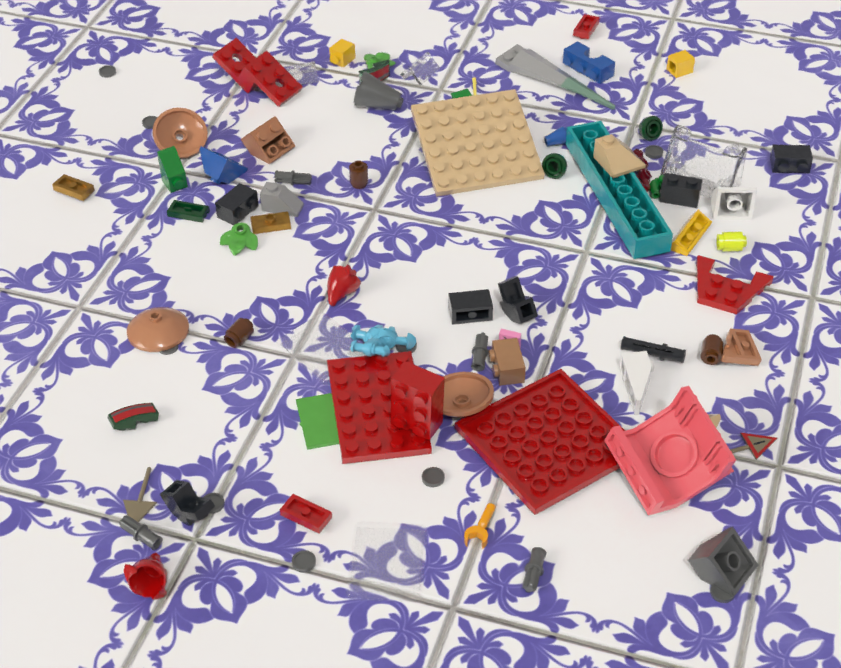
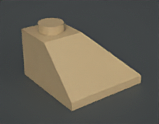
[594,134,646,178]

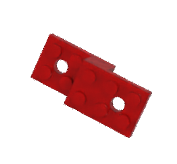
[212,38,303,107]

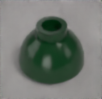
[639,116,663,141]
[542,153,567,179]

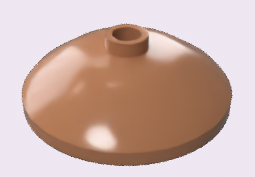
[153,108,208,159]
[127,307,189,352]
[443,372,494,417]

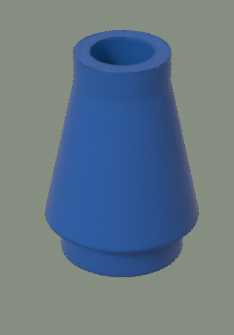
[544,126,568,147]

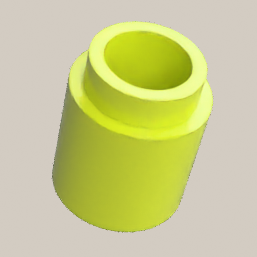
[716,232,747,252]

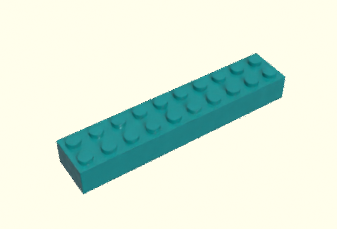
[566,121,673,259]

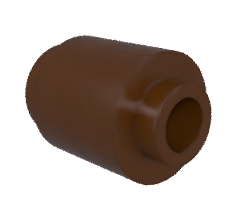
[349,160,368,189]
[224,318,254,348]
[701,334,724,365]

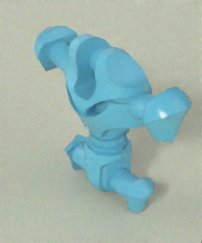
[350,325,416,357]

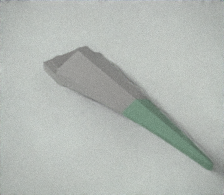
[495,44,615,110]

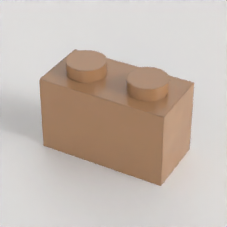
[488,338,526,386]

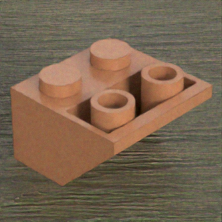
[241,116,296,164]

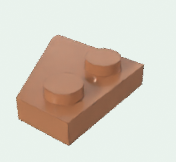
[721,328,762,366]

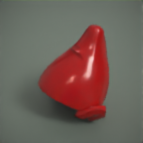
[327,264,361,306]
[123,553,167,600]

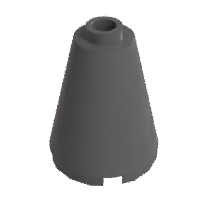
[353,72,404,110]

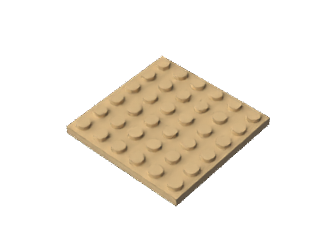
[411,89,545,197]

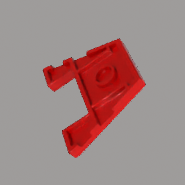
[696,255,774,315]

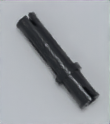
[621,336,686,363]

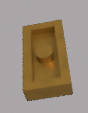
[52,174,95,201]
[250,211,291,234]

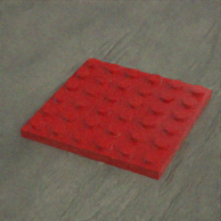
[455,369,625,515]

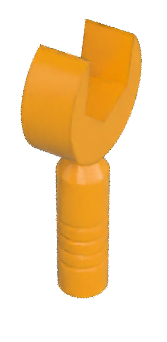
[464,503,496,549]

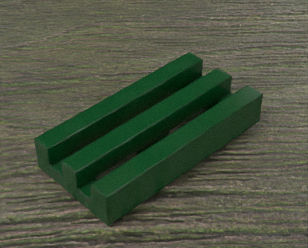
[167,200,210,223]

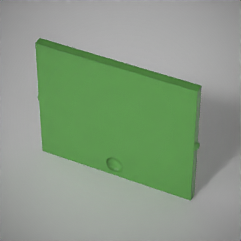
[296,393,339,450]

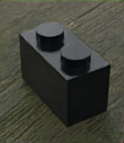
[770,144,813,173]
[659,173,703,208]
[215,183,259,225]
[448,289,493,325]

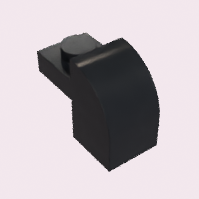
[497,276,538,324]
[160,480,215,526]

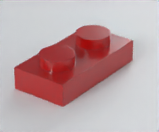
[573,14,600,39]
[280,494,332,534]

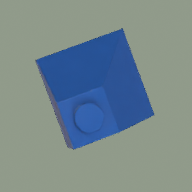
[199,146,248,184]

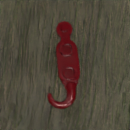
[633,148,652,192]

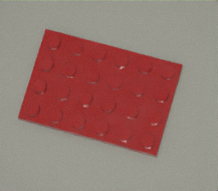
[327,351,432,464]

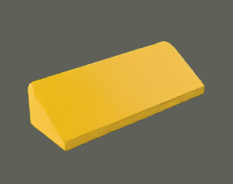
[671,209,712,256]

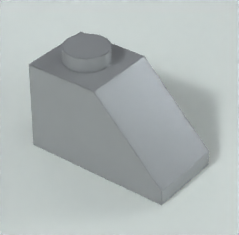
[260,182,304,217]

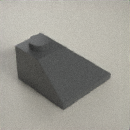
[688,527,758,596]

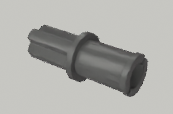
[274,170,312,185]
[471,332,489,371]
[119,515,163,551]
[522,547,547,593]

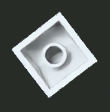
[711,187,757,220]

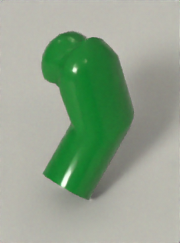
[650,175,664,199]

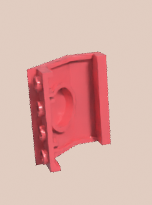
[604,386,736,516]

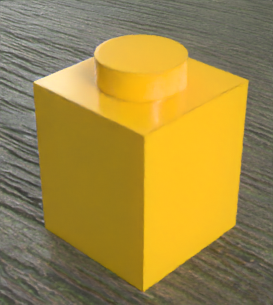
[329,39,356,67]
[666,50,695,78]

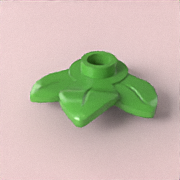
[364,52,396,70]
[220,222,258,256]

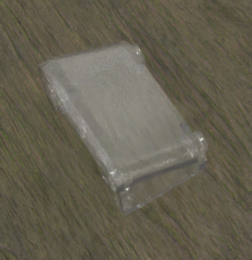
[660,125,747,199]

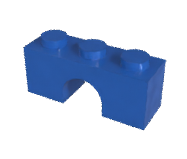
[563,41,615,84]

